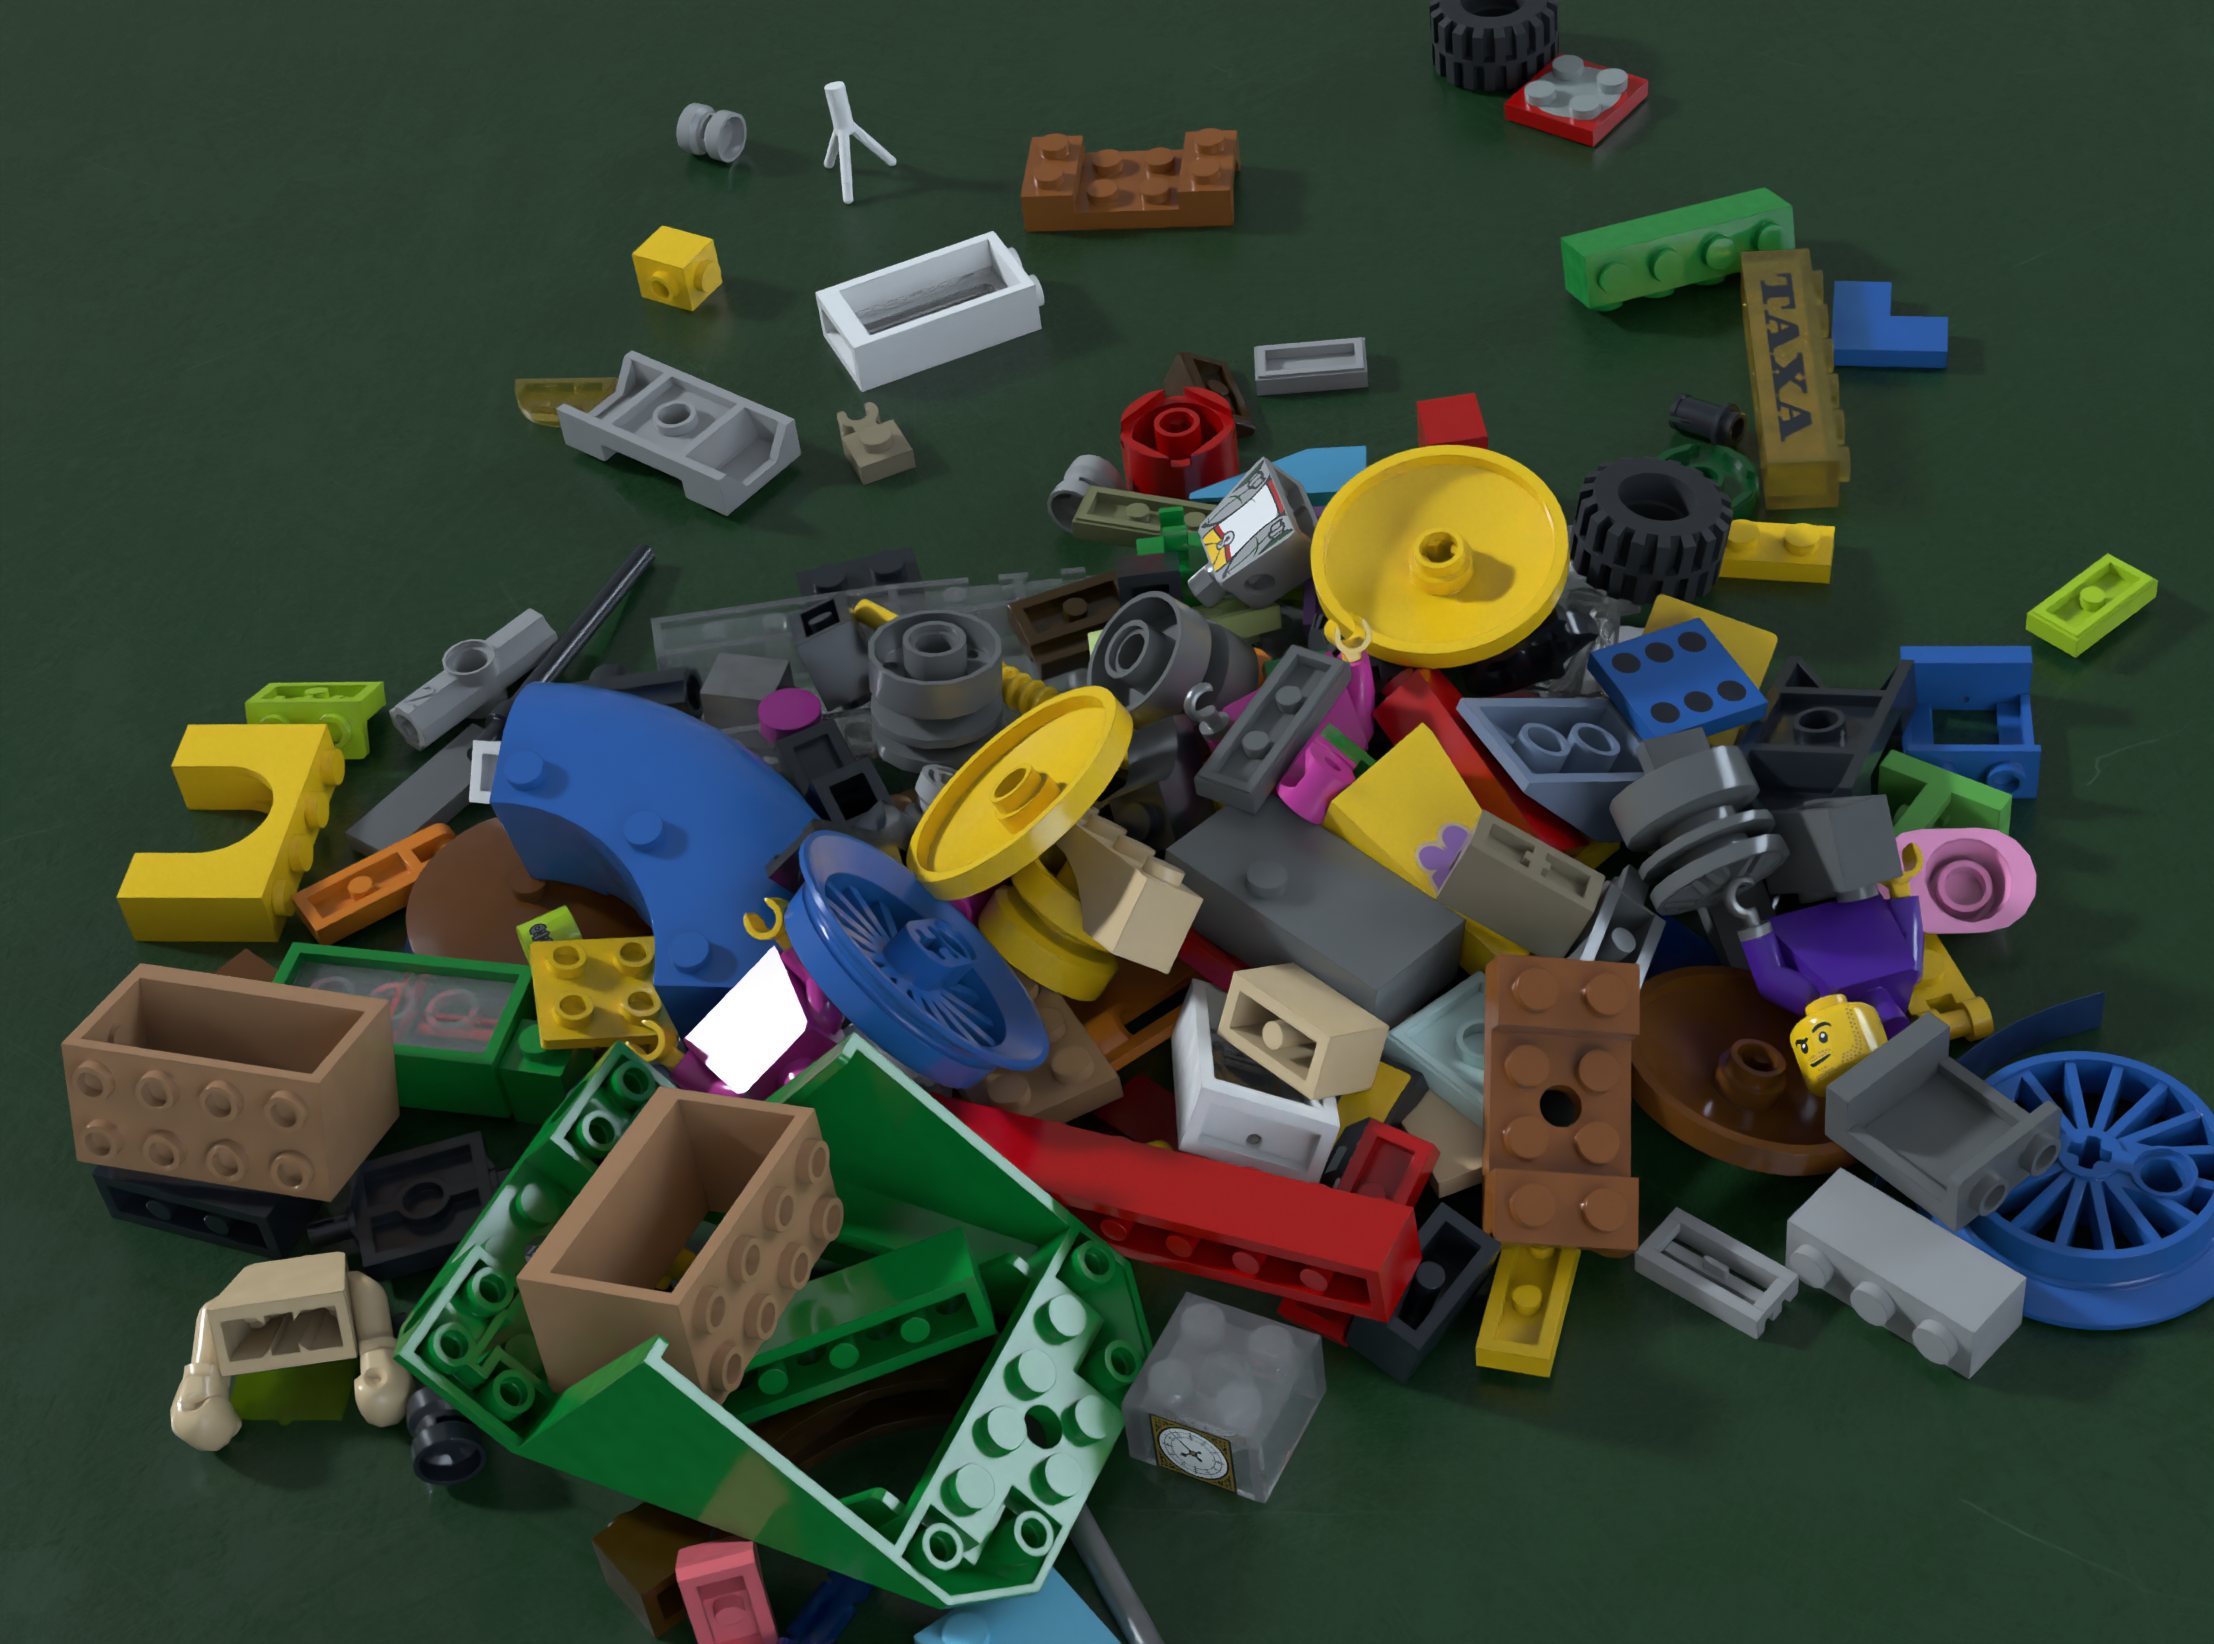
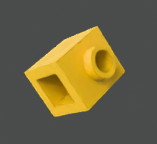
[632,225,723,312]

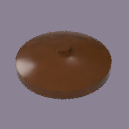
[406,817,654,965]
[1631,965,1860,1176]

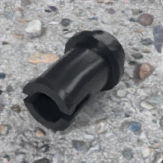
[1668,393,1747,447]

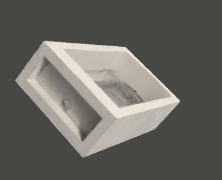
[815,231,1045,392]
[1171,978,1340,1183]

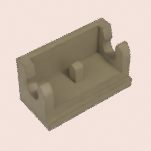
[1435,809,1605,958]

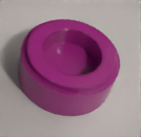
[758,688,823,744]

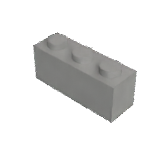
[1785,1167,2027,1379]

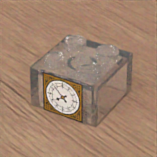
[1121,1292,1327,1504]

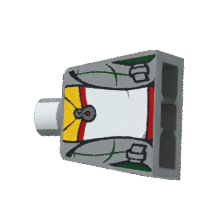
[1188,456,1318,609]

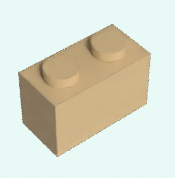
[1217,962,1390,1101]

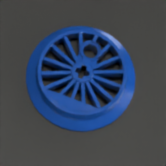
[784,830,1049,1089]
[1915,1051,2214,1330]

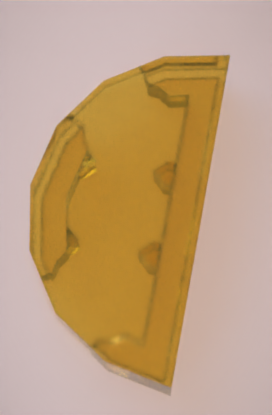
[515,377,619,427]

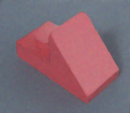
[675,1535,780,1644]

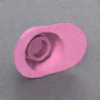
[1876,828,2037,934]

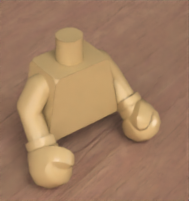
[170,1252,416,1451]

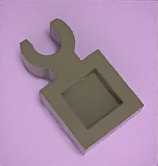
[837,402,916,485]

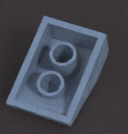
[1456,698,1645,843]

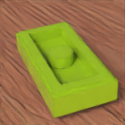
[2026,553,2158,658]

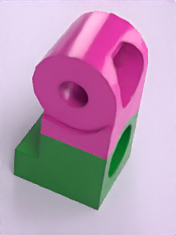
[1276,722,1377,825]

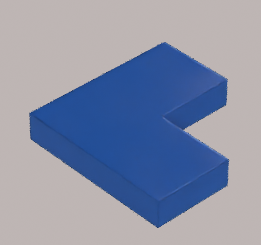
[1830,281,1948,368]

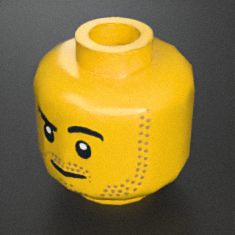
[1790,994,1888,1098]

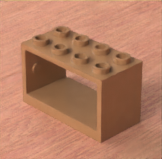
[61,963,400,1202]
[516,1086,844,1406]

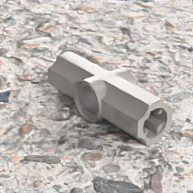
[389,608,558,751]

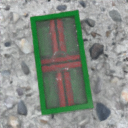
[272,942,538,1118]

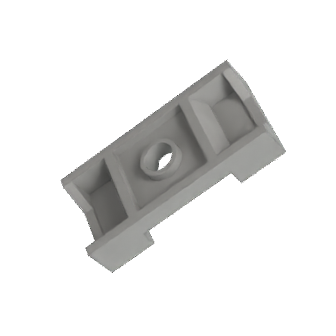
[556,350,801,516]

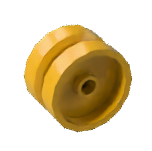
[978,843,1119,1001]

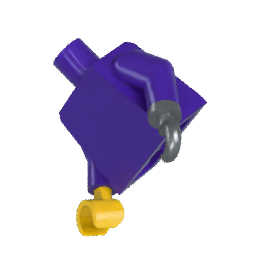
[1723,842,1924,1041]

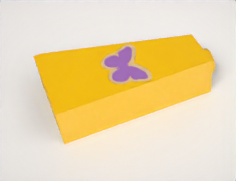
[1321,722,1537,976]

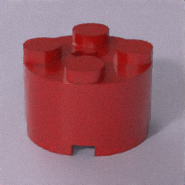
[1120,387,1240,501]

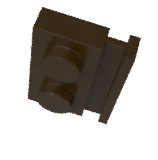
[1007,569,1121,681]

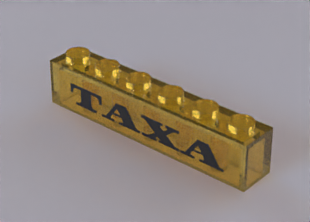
[1740,248,1850,510]

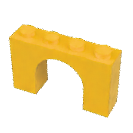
[116,724,345,942]

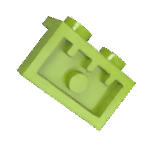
[245,682,386,759]

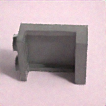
[1825,1011,2062,1233]

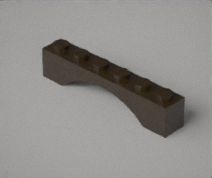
[591,1331,1001,1639]

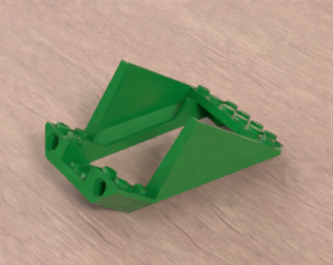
[392,1032,1157,1610]

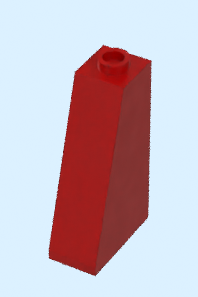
[1371,668,1590,859]

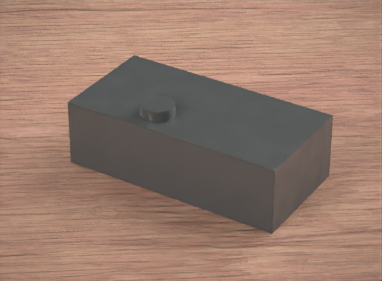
[1165,793,1466,1032]

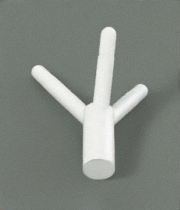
[824,81,897,204]

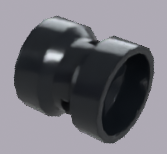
[405,1386,487,1485]

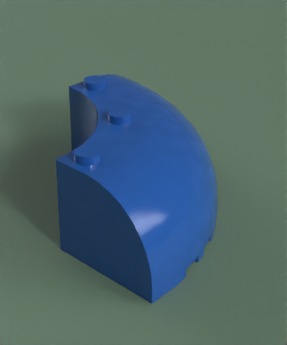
[489,681,852,1051]

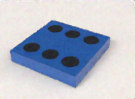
[1587,617,1768,740]

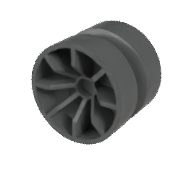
[1087,591,1259,756]

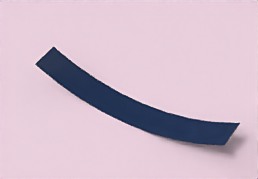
[1873,991,2105,1191]

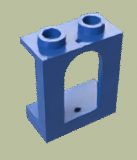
[1899,646,2041,799]

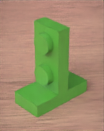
[1878,750,2012,838]

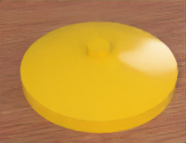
[1311,445,1570,669]
[906,686,1133,901]

